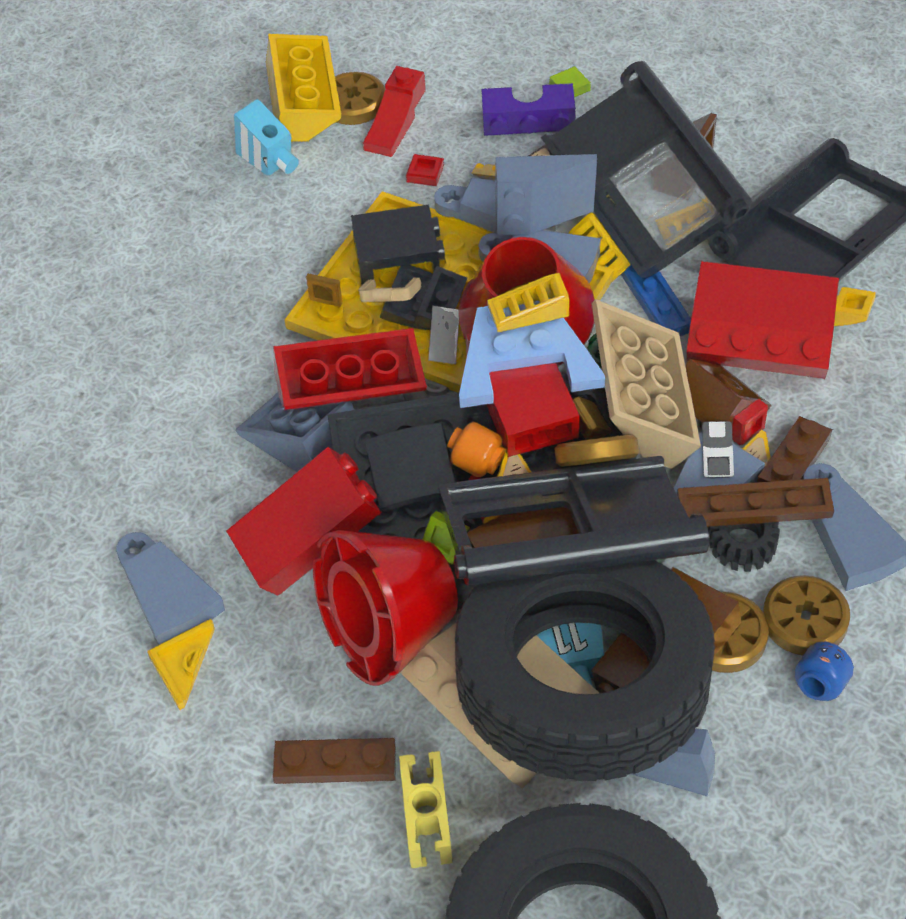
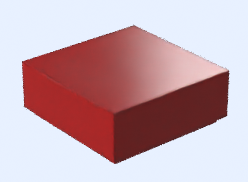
[406,154,444,186]
[732,399,768,446]

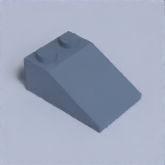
[495,154,597,235]
[235,393,355,472]

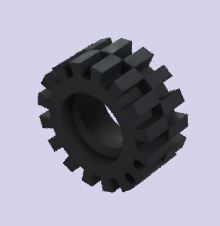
[709,522,780,572]

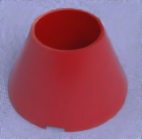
[459,237,595,366]
[313,530,458,686]

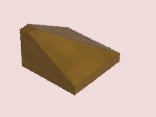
[306,273,342,307]

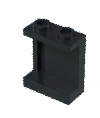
[351,204,445,285]

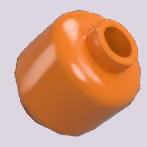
[447,422,506,477]

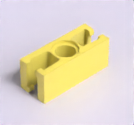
[399,751,453,868]

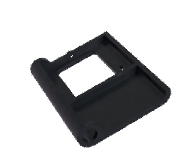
[708,138,906,281]
[438,455,709,586]

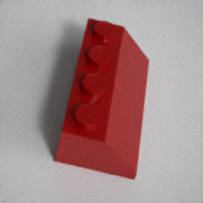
[273,328,427,410]

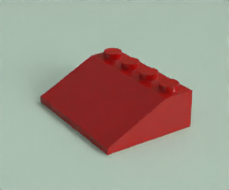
[687,261,839,379]

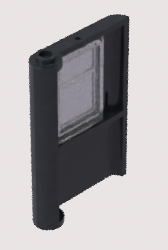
[541,61,752,278]

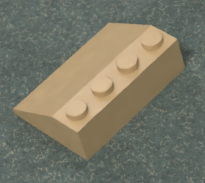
[592,299,701,469]
[400,623,599,789]

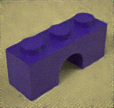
[481,83,576,136]

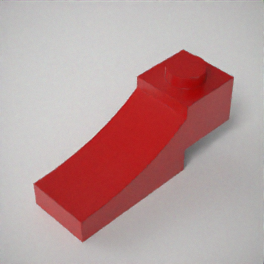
[363,65,426,157]

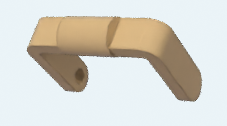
[359,278,421,302]

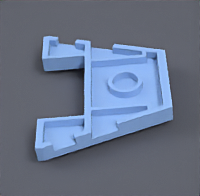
[459,298,605,408]

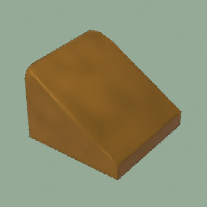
[573,397,611,440]

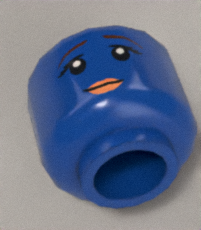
[794,642,854,701]

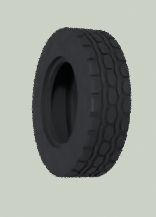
[455,560,715,781]
[445,803,721,919]

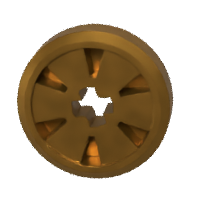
[335,72,385,125]
[555,435,639,467]
[763,575,850,655]
[712,592,769,673]

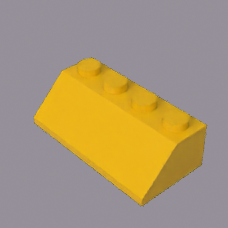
[266,34,341,142]

